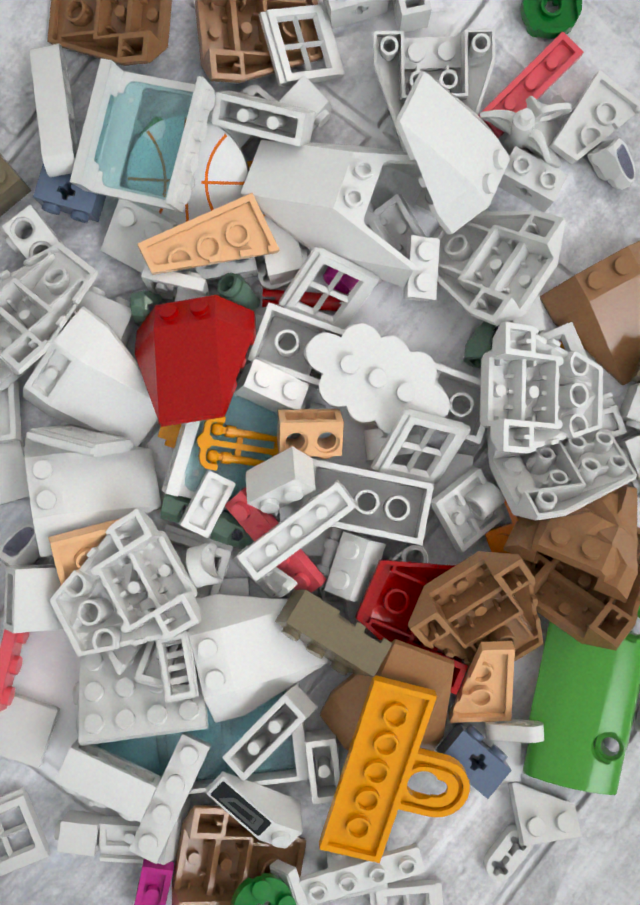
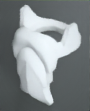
[526,94,573,168]

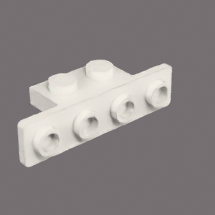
[366,194,426,289]
[299,843,425,905]

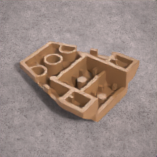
[503,484,638,603]

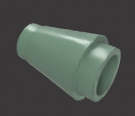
[217,273,260,311]

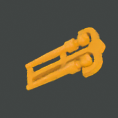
[196,417,279,471]

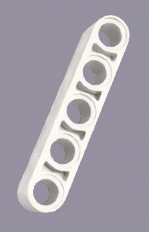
[29,43,78,178]

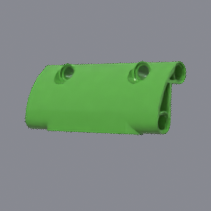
[522,606,640,795]

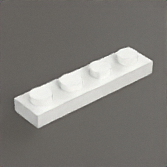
[237,480,357,581]
[128,732,212,864]

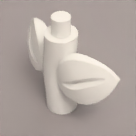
[480,108,552,164]

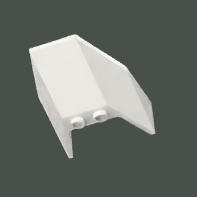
[240,140,422,287]

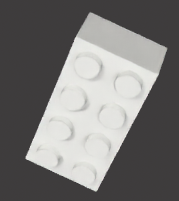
[302,459,434,545]

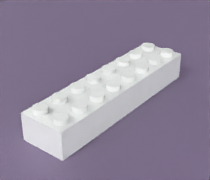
[248,302,486,445]

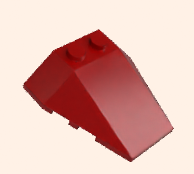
[135,295,256,427]
[355,560,468,695]

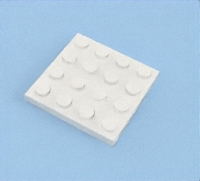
[78,629,208,746]

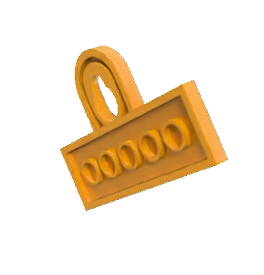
[319,675,470,863]

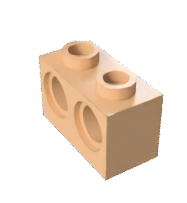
[277,409,344,459]

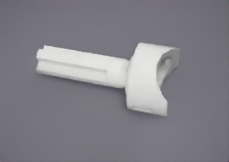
[182,542,224,588]

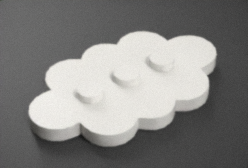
[306,323,450,434]

